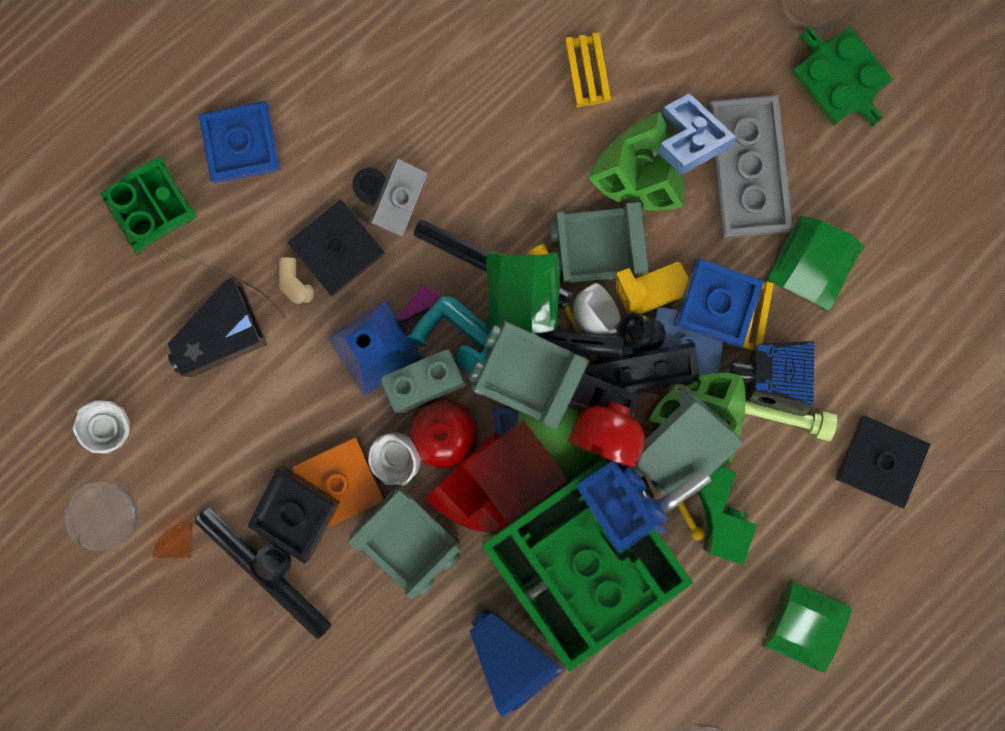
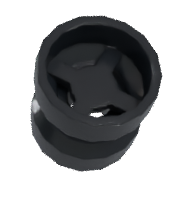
[617,312,665,351]

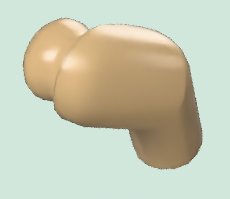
[279,258,314,304]

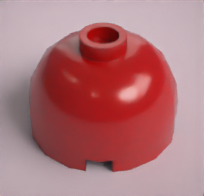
[409,399,478,468]
[567,401,645,468]

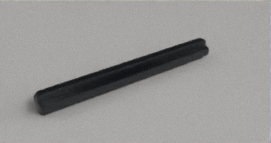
[414,220,572,309]
[194,508,331,639]

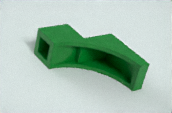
[697,461,757,566]

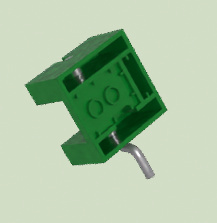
[482,456,711,672]

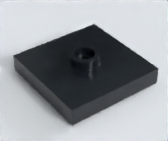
[288,199,386,297]
[835,416,931,509]
[248,465,340,564]

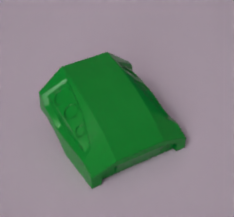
[99,157,197,255]
[765,216,865,312]
[486,251,560,334]
[761,580,852,673]

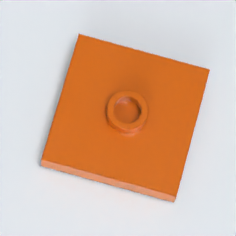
[292,437,385,528]

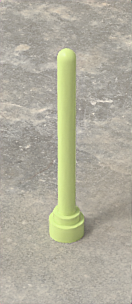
[668,384,837,442]

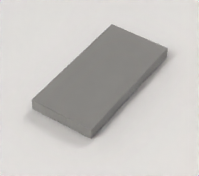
[708,95,793,239]

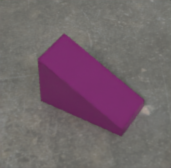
[397,284,441,323]

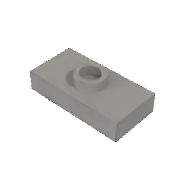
[368,158,428,237]

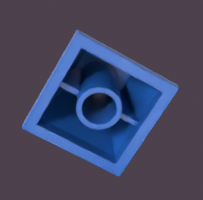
[327,300,423,396]
[470,609,567,717]

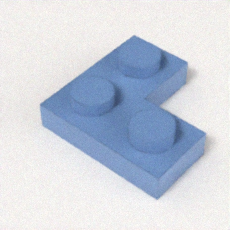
[658,94,736,175]

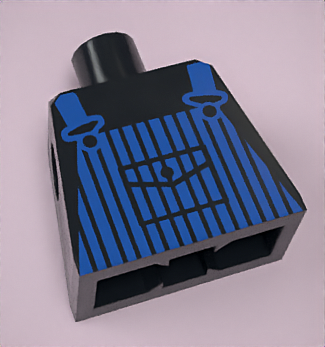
[729,341,814,416]

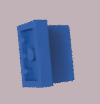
[576,460,668,552]

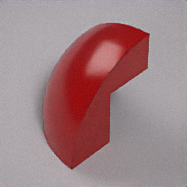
[425,432,519,532]

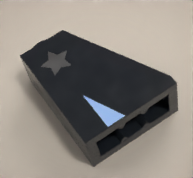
[167,278,268,377]

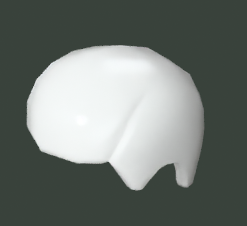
[573,283,621,336]
[73,400,130,454]
[368,432,421,486]

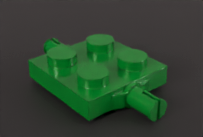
[792,26,893,127]

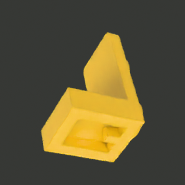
[616,262,689,314]

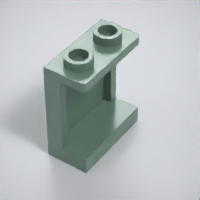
[549,202,648,285]
[468,320,589,430]
[381,350,467,413]
[630,386,744,496]
[348,485,461,600]

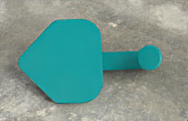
[406,296,491,375]

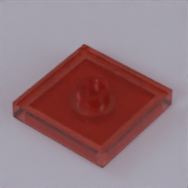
[465,420,569,524]

